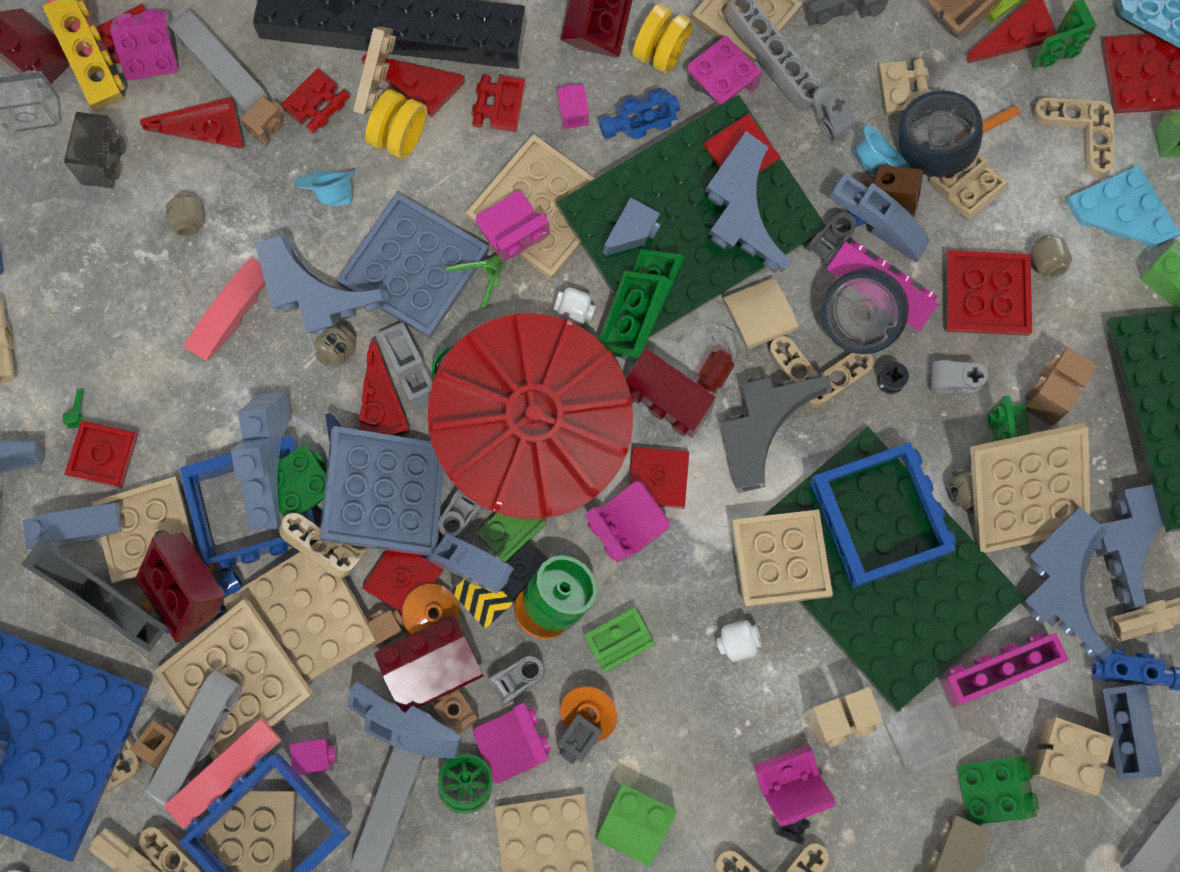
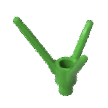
[446,255,507,308]

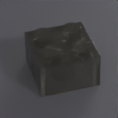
[64,112,126,189]

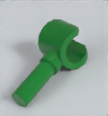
[62,389,84,429]

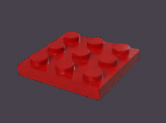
[1101,34,1180,114]
[945,250,1032,336]

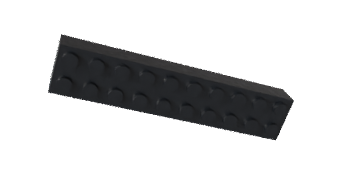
[253,0,526,69]

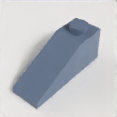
[23,503,122,550]

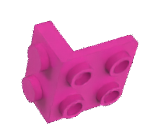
[110,9,178,80]
[688,35,762,104]
[476,191,550,263]
[584,481,671,562]
[473,703,552,783]
[753,744,836,826]

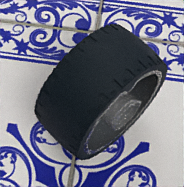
[899,90,983,177]
[821,268,909,354]

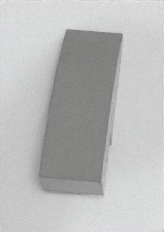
[378,322,432,412]

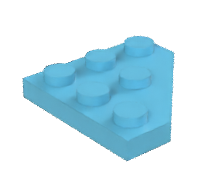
[1115,0,1180,48]
[1066,165,1180,248]

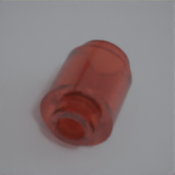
[697,350,735,393]

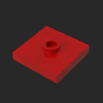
[704,114,781,174]
[64,421,138,488]
[630,447,690,509]
[362,550,443,614]

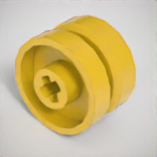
[632,4,694,75]
[365,89,427,160]

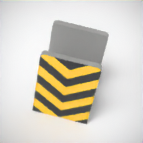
[450,579,514,633]

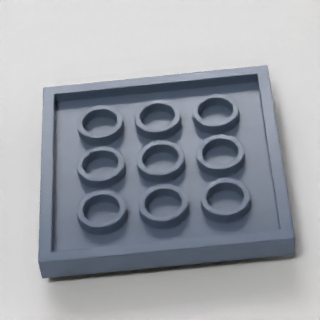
[336,193,490,339]
[319,426,444,556]

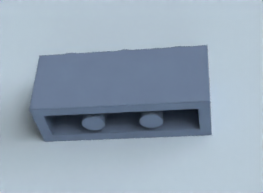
[1103,685,1162,780]

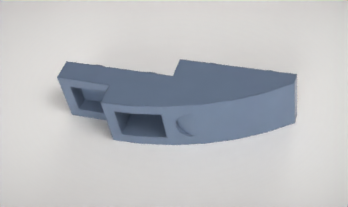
[829,173,930,263]
[425,534,514,594]
[347,682,462,758]

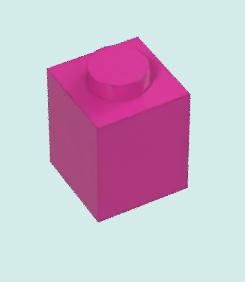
[557,84,589,129]
[289,739,337,776]

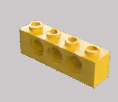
[42,0,125,111]

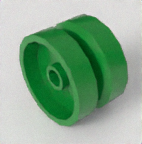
[523,555,597,632]

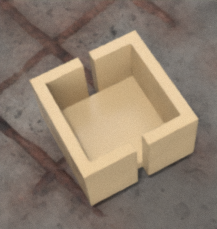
[805,687,883,748]
[1032,717,1114,797]

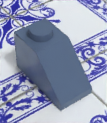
[602,198,661,255]

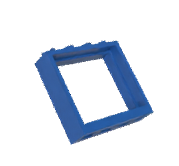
[180,435,320,572]
[810,442,956,589]
[180,753,351,872]

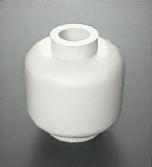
[553,288,596,327]
[717,620,762,662]

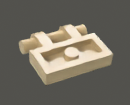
[878,59,931,116]

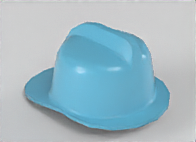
[854,125,911,173]
[295,171,355,206]

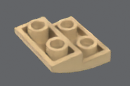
[930,153,1008,221]
[724,278,799,349]

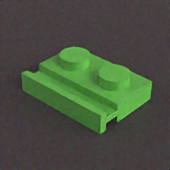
[476,513,547,563]
[584,607,656,674]

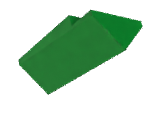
[598,249,685,364]

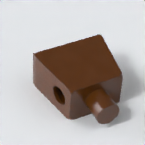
[859,165,923,217]

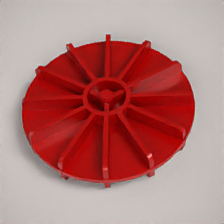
[427,313,633,519]

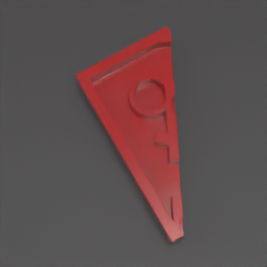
[966,0,1057,63]
[361,54,465,118]
[139,97,245,149]
[359,341,410,436]

